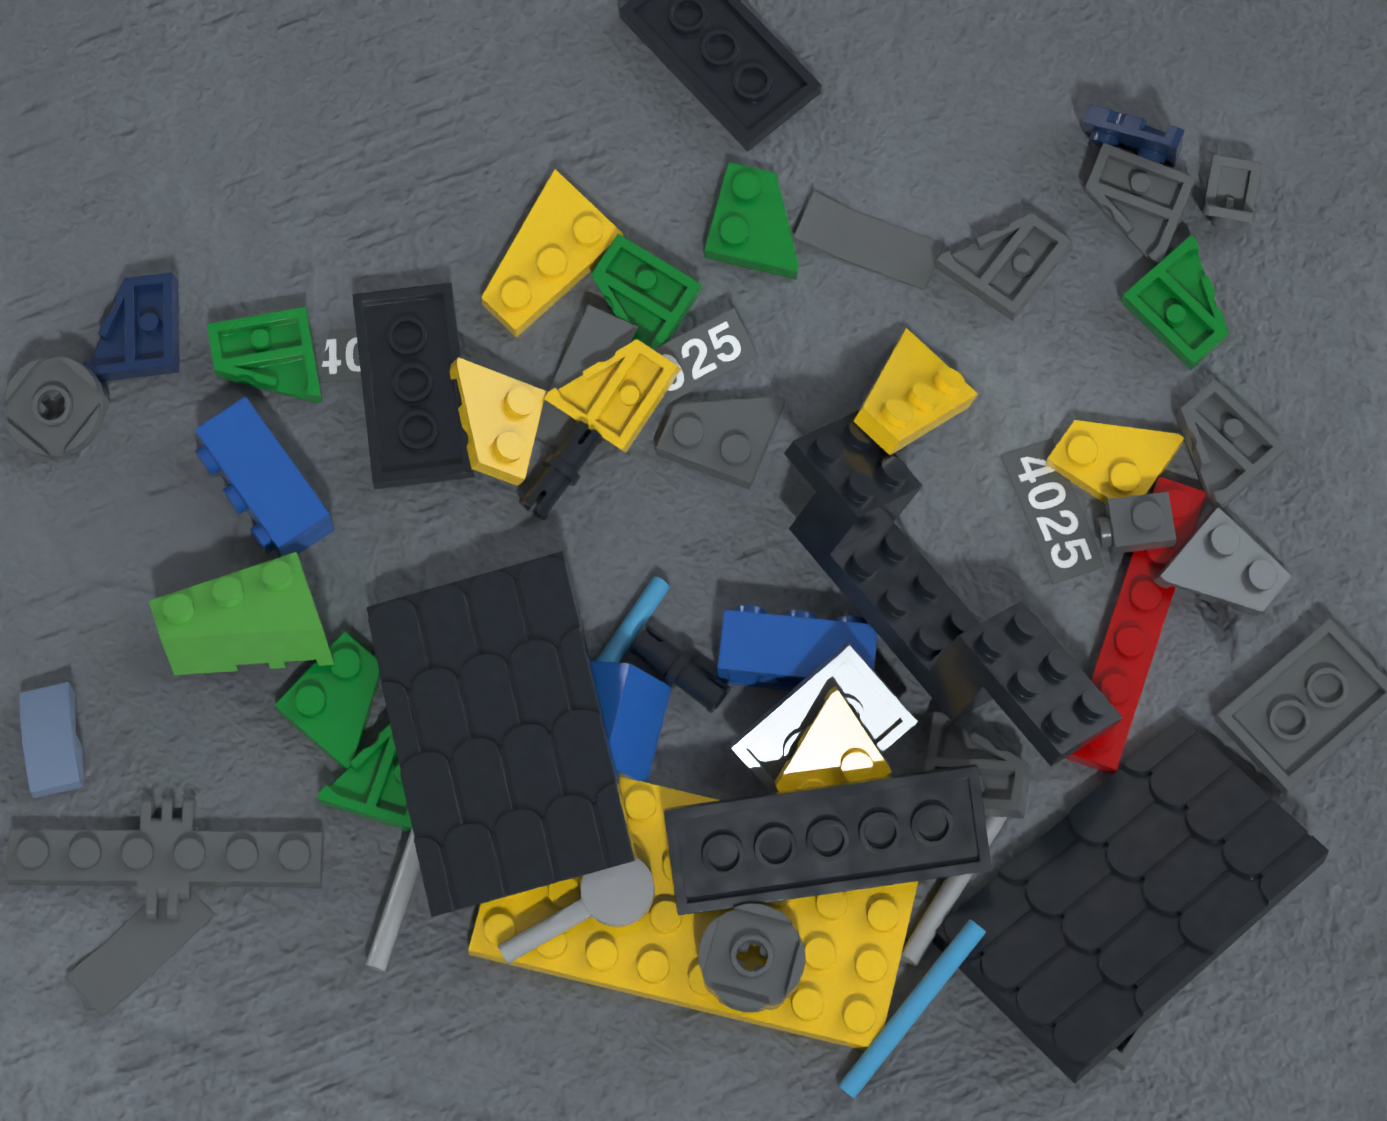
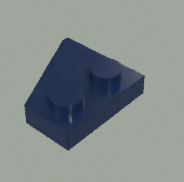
[1083,104,1184,167]
[83,273,179,382]

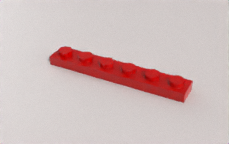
[1065,476,1206,774]

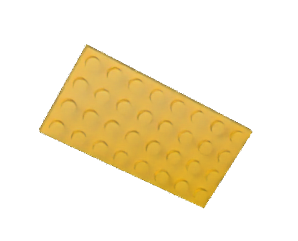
[468,776,918,1051]

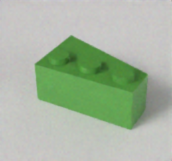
[149,552,334,675]

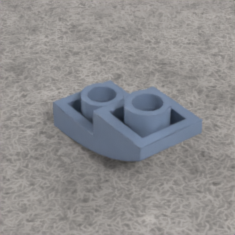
[19,682,83,798]

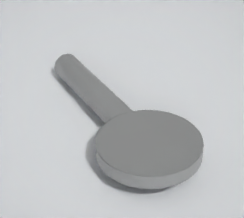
[497,858,655,964]

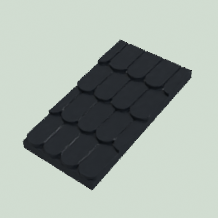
[366,551,637,917]
[932,716,1329,1084]

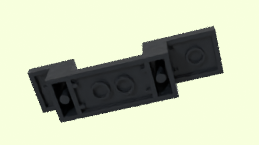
[784,411,1123,766]

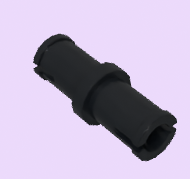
[519,420,603,520]
[630,626,731,713]

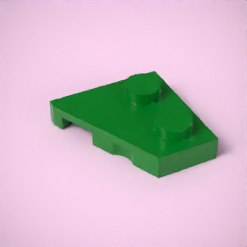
[704,162,799,280]
[591,234,703,350]
[1121,235,1229,370]
[207,307,322,404]
[274,632,381,771]
[317,724,412,832]

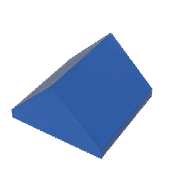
[591,661,671,783]

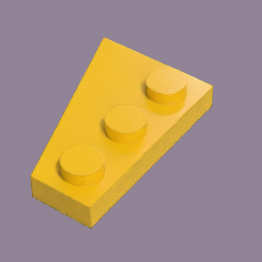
[481,169,624,338]
[854,328,978,455]

